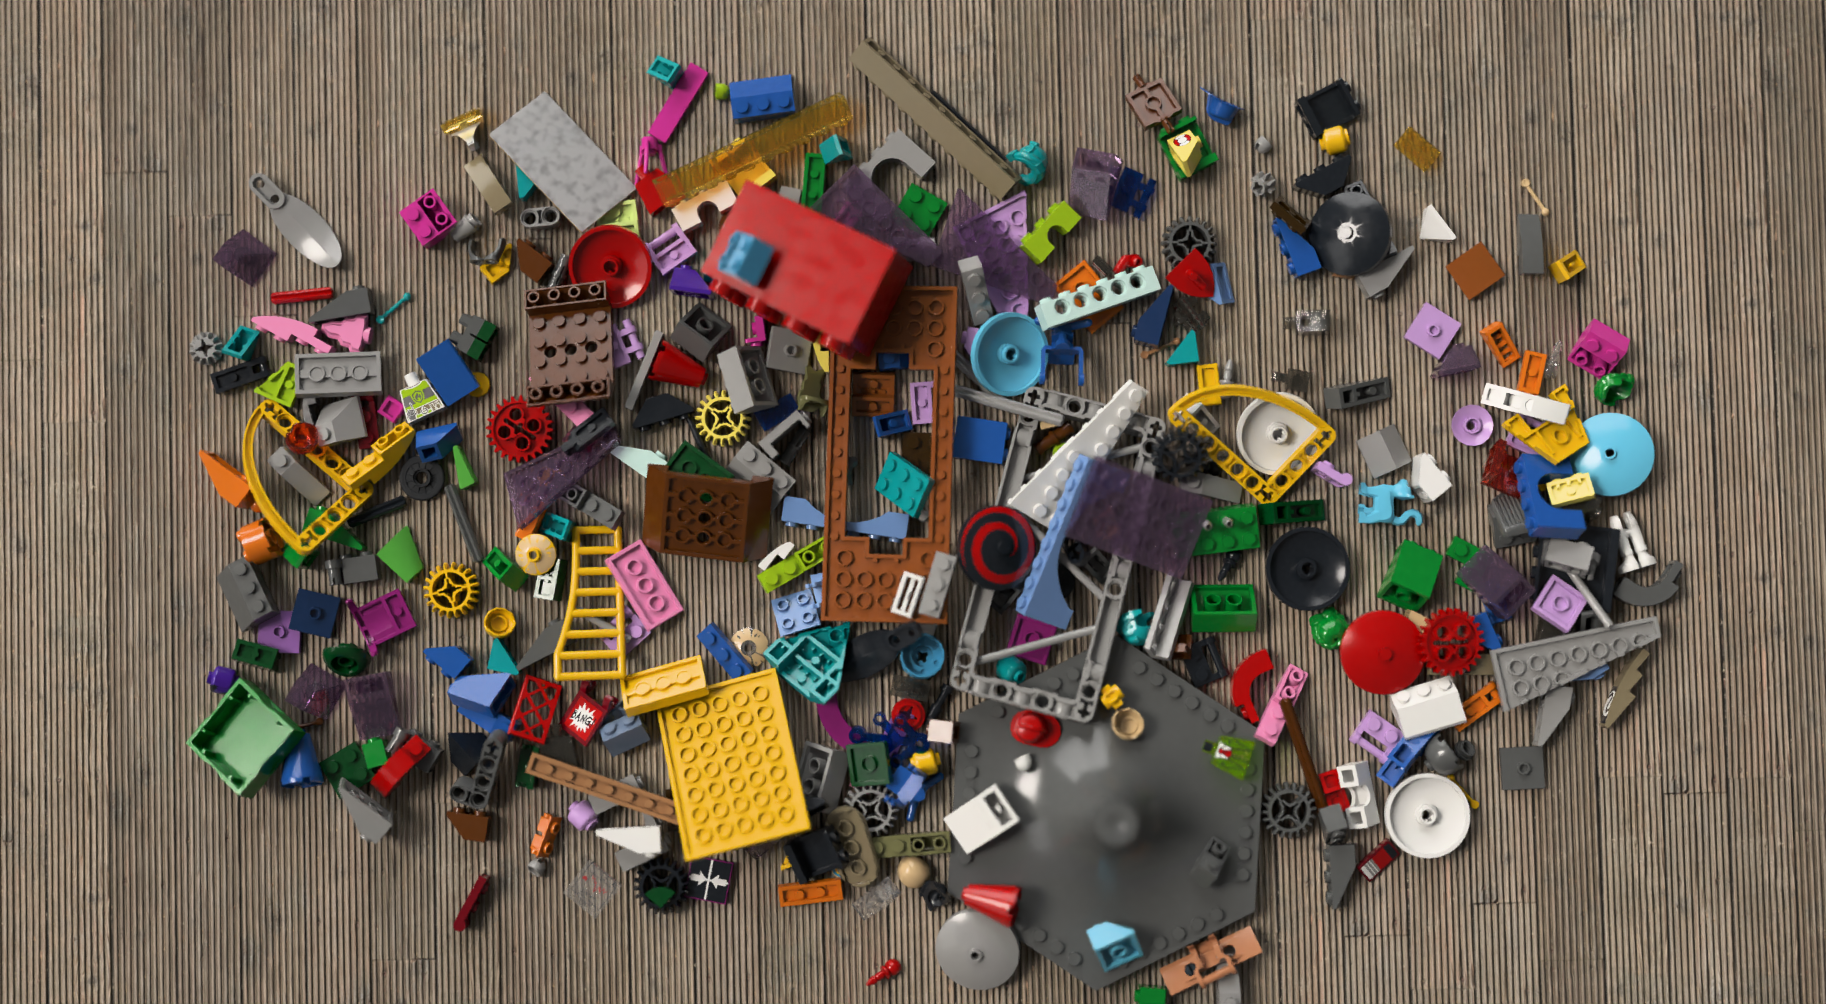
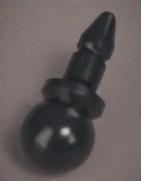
[1218,550,1242,582]

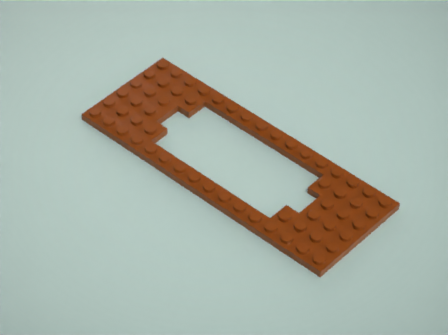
[821,286,958,624]

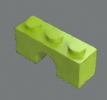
[1018,200,1082,265]

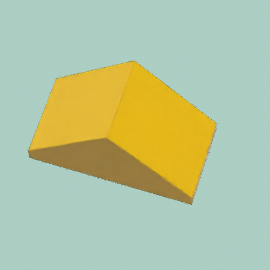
[1548,250,1587,284]

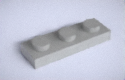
[918,551,958,619]

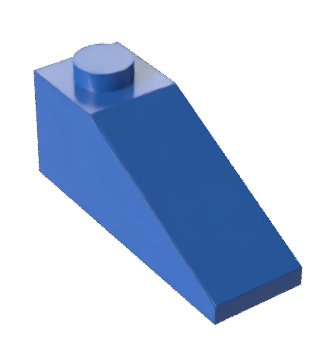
[457,707,522,743]

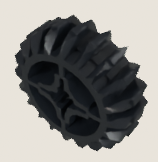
[1151,425,1208,483]
[633,857,691,915]

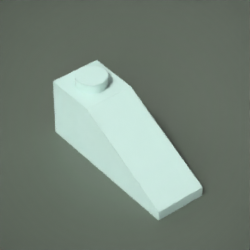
[602,443,668,478]

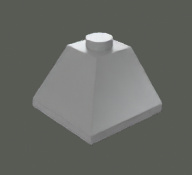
[315,396,368,447]

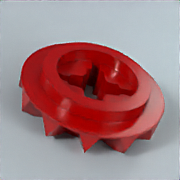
[891,698,925,732]

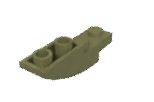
[871,831,951,858]

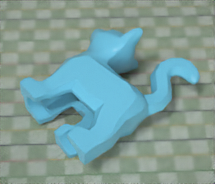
[1357,479,1423,526]

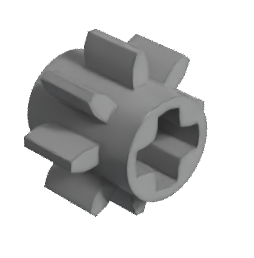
[1250,171,1276,198]

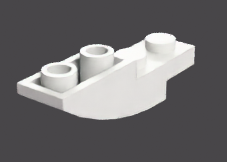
[1481,383,1571,425]

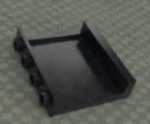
[1527,525,1621,613]

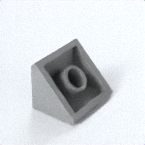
[1356,423,1412,479]

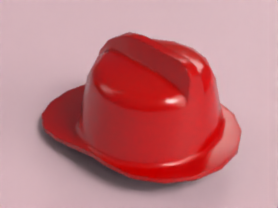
[1010,710,1061,748]

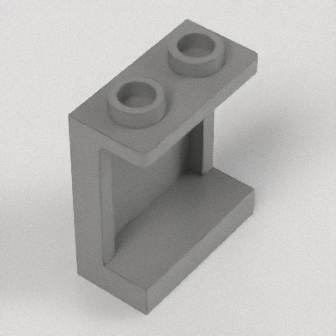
[759,410,812,461]

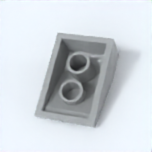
[338,777,393,844]

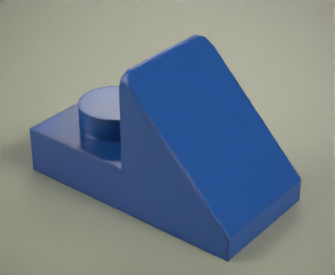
[872,409,913,438]

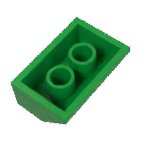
[1190,584,1257,632]

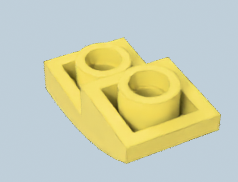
[813,334,830,374]

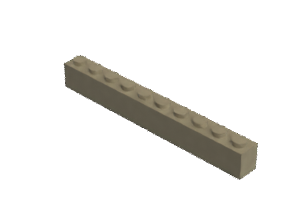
[849,37,1022,200]

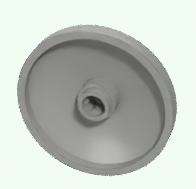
[936,908,1020,990]

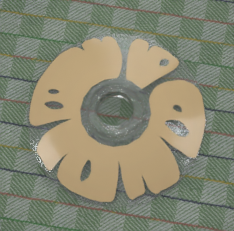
[730,627,769,668]

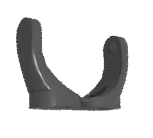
[468,238,506,265]

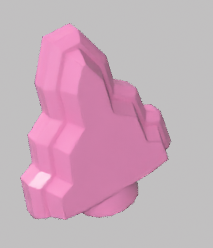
[321,314,373,352]

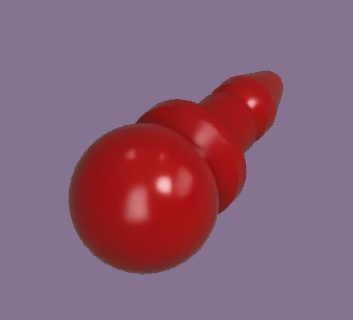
[866,959,901,986]

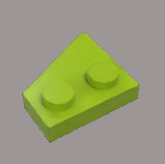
[253,361,297,408]

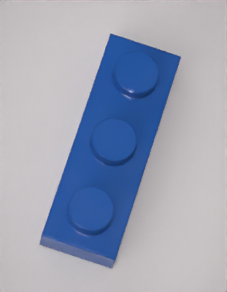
[696,622,754,679]

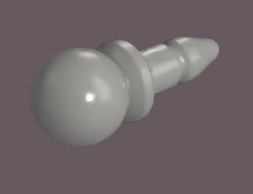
[1220,359,1234,400]

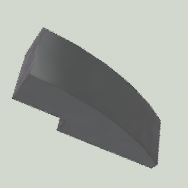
[1517,214,1544,276]

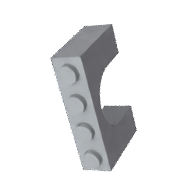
[843,129,936,227]
[587,773,672,872]

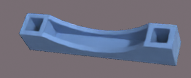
[781,496,909,543]

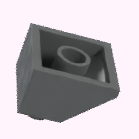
[670,302,732,362]

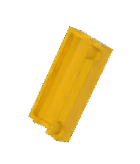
[620,655,709,717]

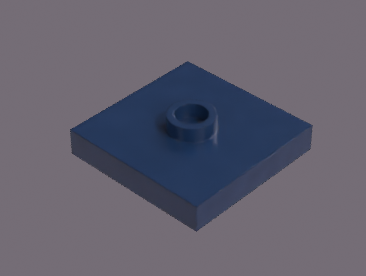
[288,588,341,638]

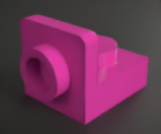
[745,316,768,347]

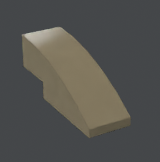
[464,154,515,216]

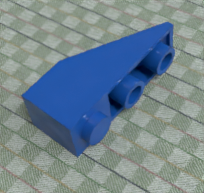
[1271,218,1322,279]

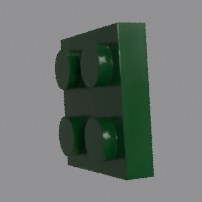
[319,741,376,799]
[846,741,893,787]

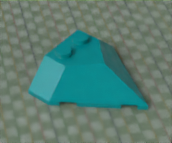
[763,621,851,705]

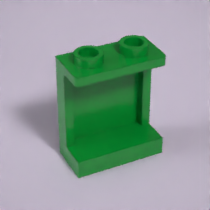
[1157,115,1219,182]

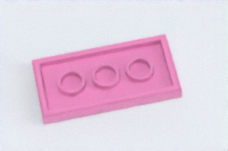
[604,539,684,632]

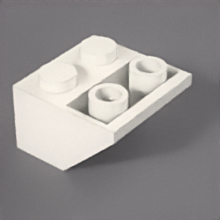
[1410,453,1452,503]

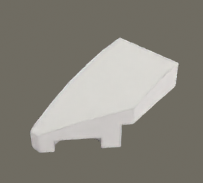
[758,542,795,571]

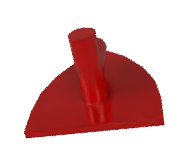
[1165,248,1214,297]

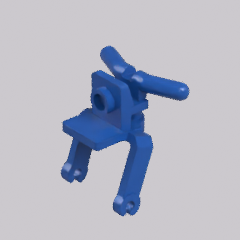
[1034,317,1093,386]
[884,763,944,822]

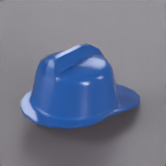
[1200,87,1245,125]

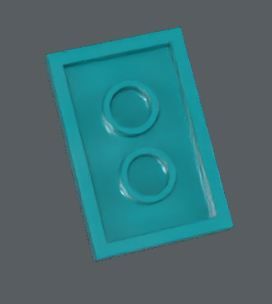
[874,451,935,518]

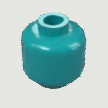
[996,656,1027,685]

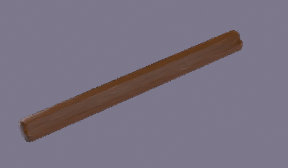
[1279,697,1328,813]

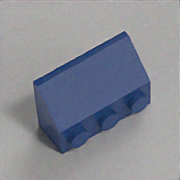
[729,74,796,124]

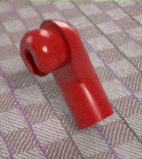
[1112,254,1143,274]

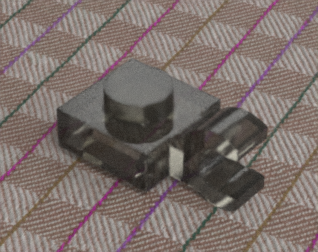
[1271,368,1310,393]

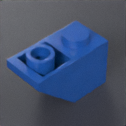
[416,422,463,463]
[1460,612,1503,650]
[423,646,475,679]

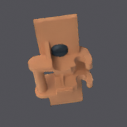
[1159,925,1263,996]

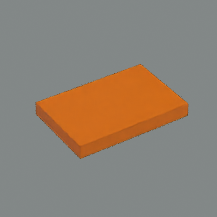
[1052,260,1124,335]

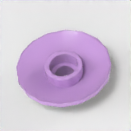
[1451,405,1493,446]

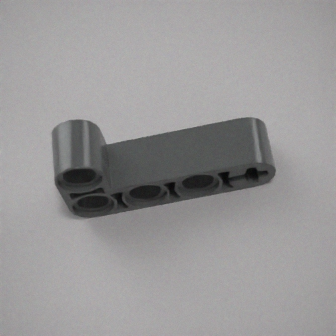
[449,729,508,809]

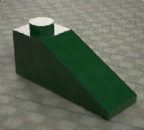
[1258,499,1325,525]

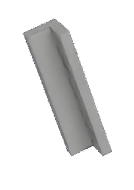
[1144,572,1194,661]

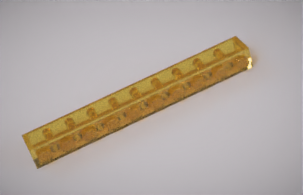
[652,92,853,207]

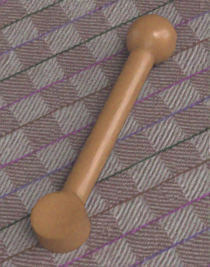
[1140,337,1181,359]

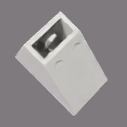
[943,783,1020,854]

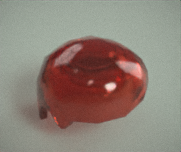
[285,422,319,455]

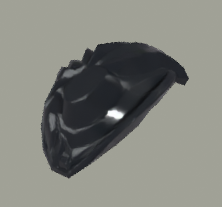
[919,880,952,911]

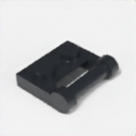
[1183,635,1230,688]

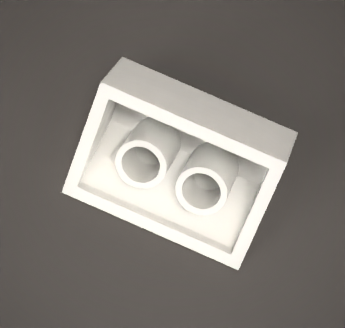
[1390,676,1466,740]

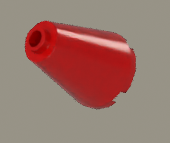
[648,340,708,388]
[961,884,1022,928]

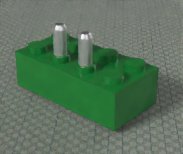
[1169,503,1260,558]

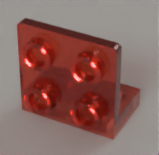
[1480,438,1521,499]

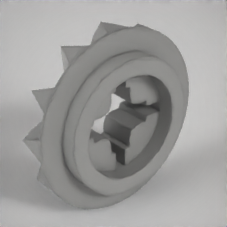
[189,332,223,365]

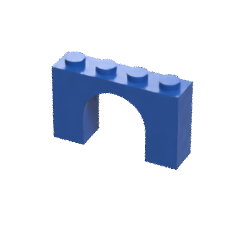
[1513,454,1586,539]

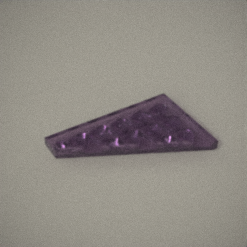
[932,188,1057,302]

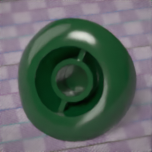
[322,643,371,677]

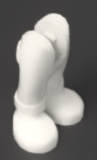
[1609,511,1657,575]

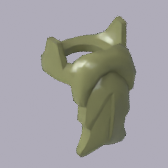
[797,365,829,417]

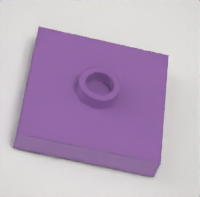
[258,611,302,653]

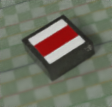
[1091,255,1113,278]

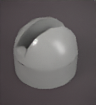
[1255,135,1273,154]
[527,858,546,877]

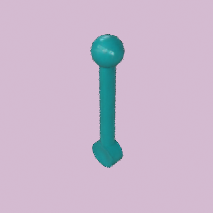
[376,293,411,324]

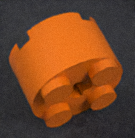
[236,517,284,565]

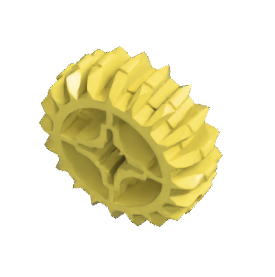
[695,390,752,447]

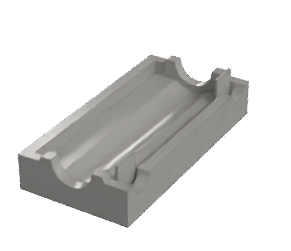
[295,351,382,398]

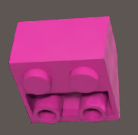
[399,188,458,250]
[1567,318,1630,379]

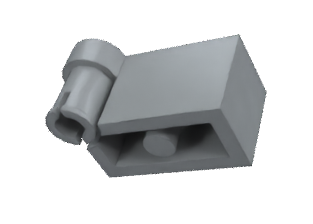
[1544,538,1601,580]

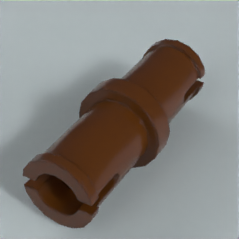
[1033,421,1075,455]

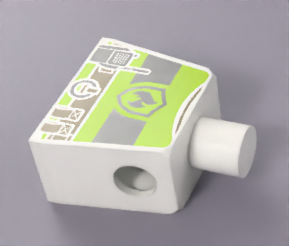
[400,372,449,425]

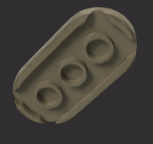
[825,806,880,888]

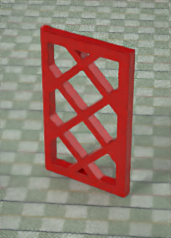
[507,674,562,745]

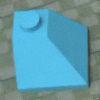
[1086,922,1143,972]

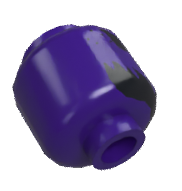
[206,666,240,695]

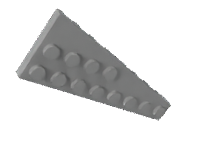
[1489,616,1661,712]

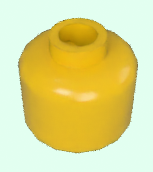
[1319,126,1351,156]
[909,747,941,776]

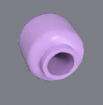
[568,800,599,831]

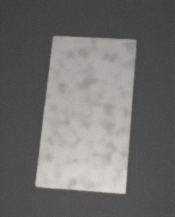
[489,92,636,233]

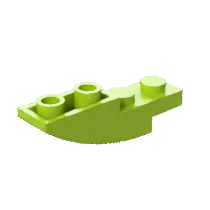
[756,536,824,594]

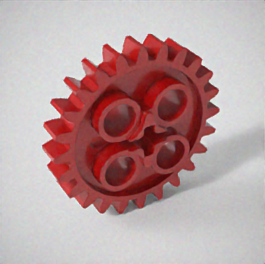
[486,395,555,463]
[1416,607,1485,677]

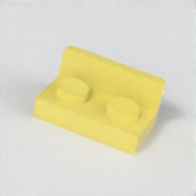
[1546,473,1595,508]

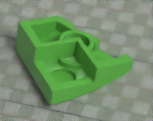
[376,526,424,583]

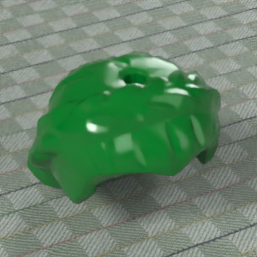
[1594,373,1635,406]
[1309,607,1349,650]

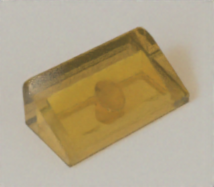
[1394,126,1441,172]

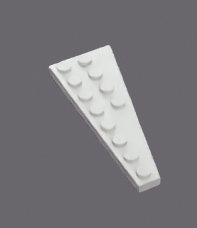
[1007,379,1149,528]

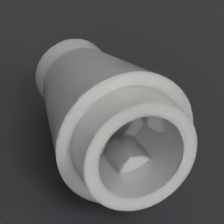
[450,212,482,242]

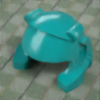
[1006,141,1048,187]
[1116,609,1154,646]

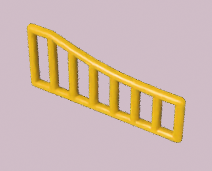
[553,525,626,681]

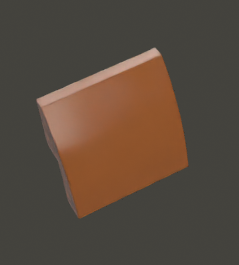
[1445,241,1505,300]
[852,371,895,417]

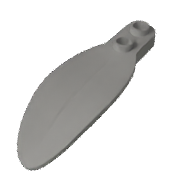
[249,173,342,268]

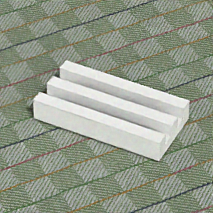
[891,571,925,619]

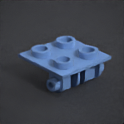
[771,588,821,637]

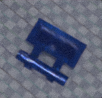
[1108,166,1157,219]

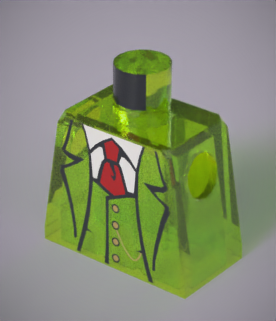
[1201,735,1256,780]

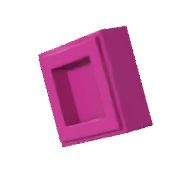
[377,395,404,424]

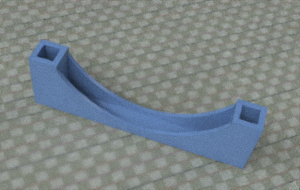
[1015,454,1130,630]

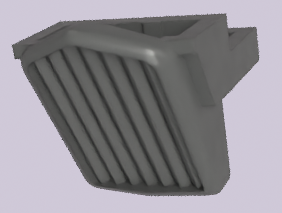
[1487,490,1537,549]

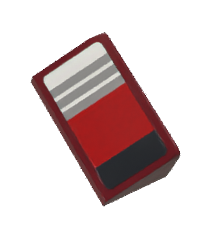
[1356,838,1400,882]

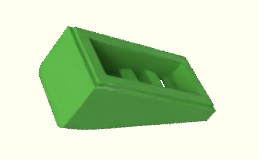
[453,445,479,490]

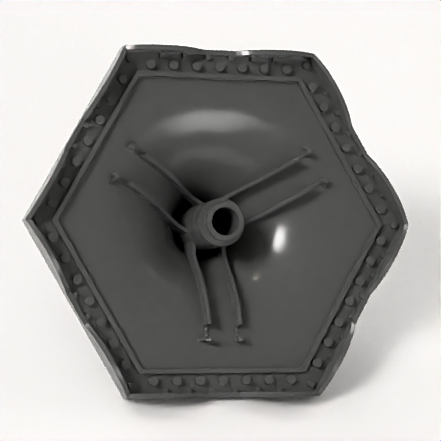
[948,635,1264,991]

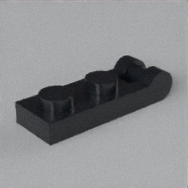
[210,356,273,395]

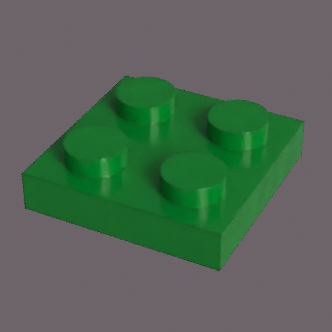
[891,183,948,238]

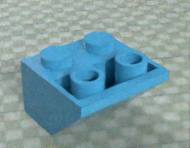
[717,231,775,287]

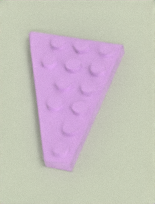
[952,190,1029,316]

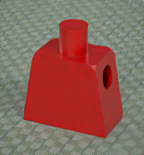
[635,164,684,218]

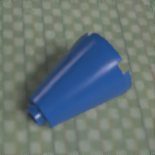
[280,729,324,789]

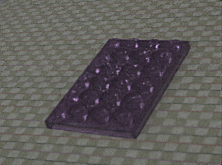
[1064,455,1213,580]

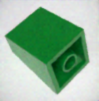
[1377,539,1443,612]

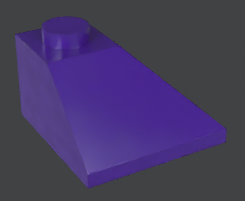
[669,265,715,300]

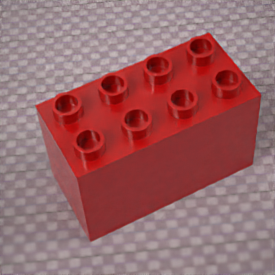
[701,179,913,361]

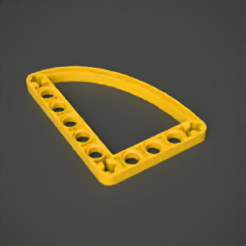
[1167,384,1336,504]
[242,399,374,555]

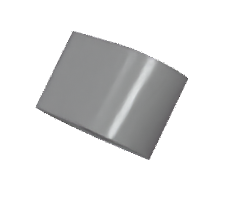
[520,206,563,231]

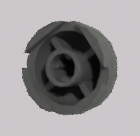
[1424,732,1465,776]

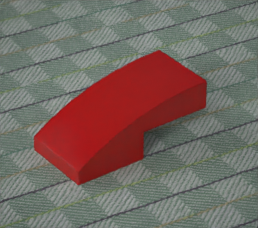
[1318,768,1350,813]

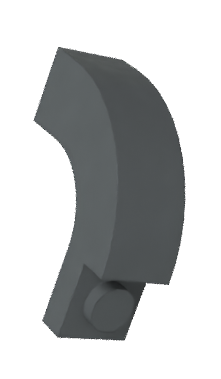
[1612,560,1683,606]

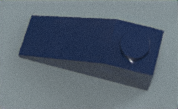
[1131,284,1174,349]

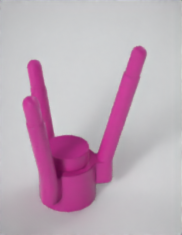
[634,136,668,185]

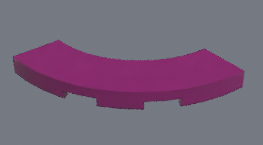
[816,693,868,749]

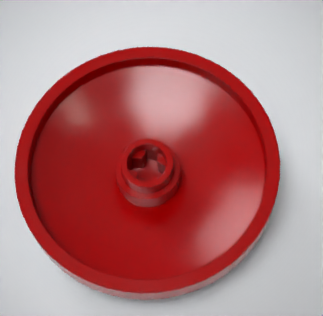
[568,225,653,308]
[1339,610,1424,695]

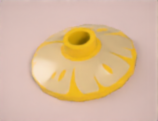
[515,534,557,575]

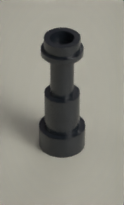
[923,683,954,727]

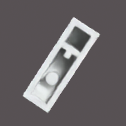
[596,825,663,857]

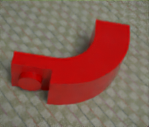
[1230,648,1274,723]
[370,735,431,799]

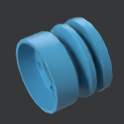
[900,633,944,680]

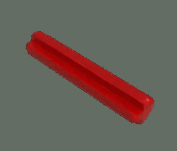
[271,287,334,304]

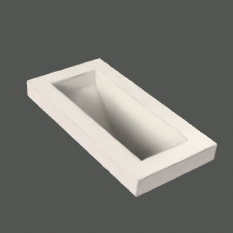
[1420,204,1456,243]

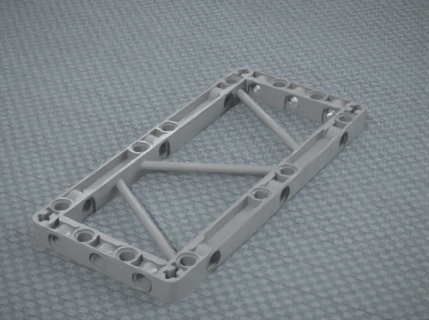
[950,387,1166,723]

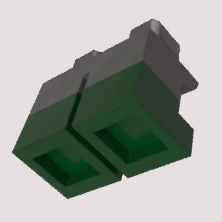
[449,313,500,362]

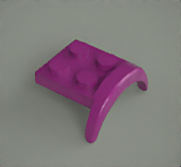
[346,588,418,657]

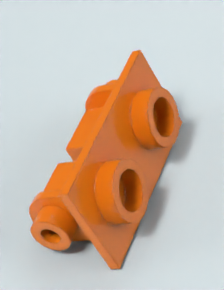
[530,812,562,858]

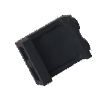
[1294,77,1361,140]
[782,824,850,885]

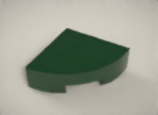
[645,887,675,908]

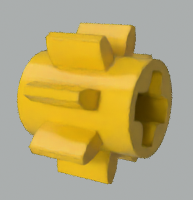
[1098,684,1125,710]

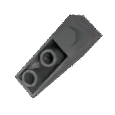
[1323,842,1356,910]

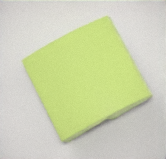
[596,199,640,237]

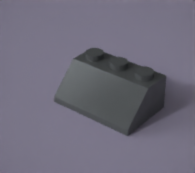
[216,557,281,633]

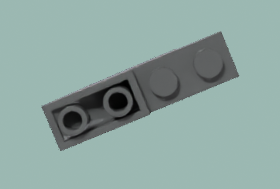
[545,472,625,531]

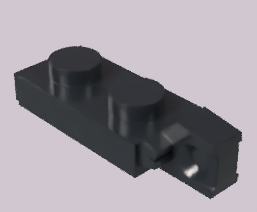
[560,407,616,457]

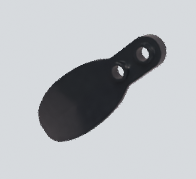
[840,621,923,683]

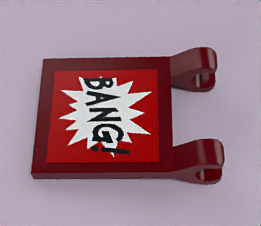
[558,680,619,747]

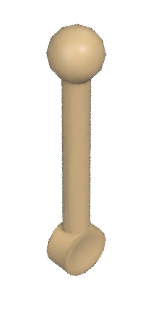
[1521,179,1550,216]

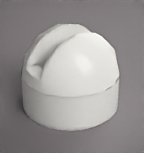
[1014,754,1032,771]

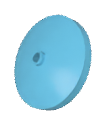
[971,312,1048,396]
[1569,413,1655,497]

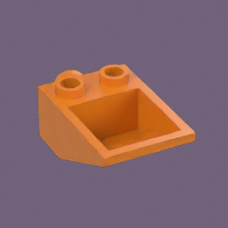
[198,450,262,513]

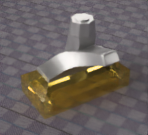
[440,107,483,151]

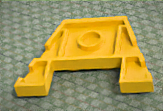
[1501,384,1589,465]

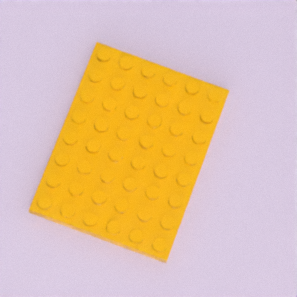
[657,668,811,862]

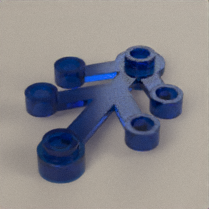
[849,712,930,768]

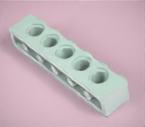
[1034,265,1161,332]

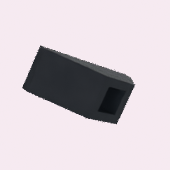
[1292,154,1352,199]
[632,393,696,432]

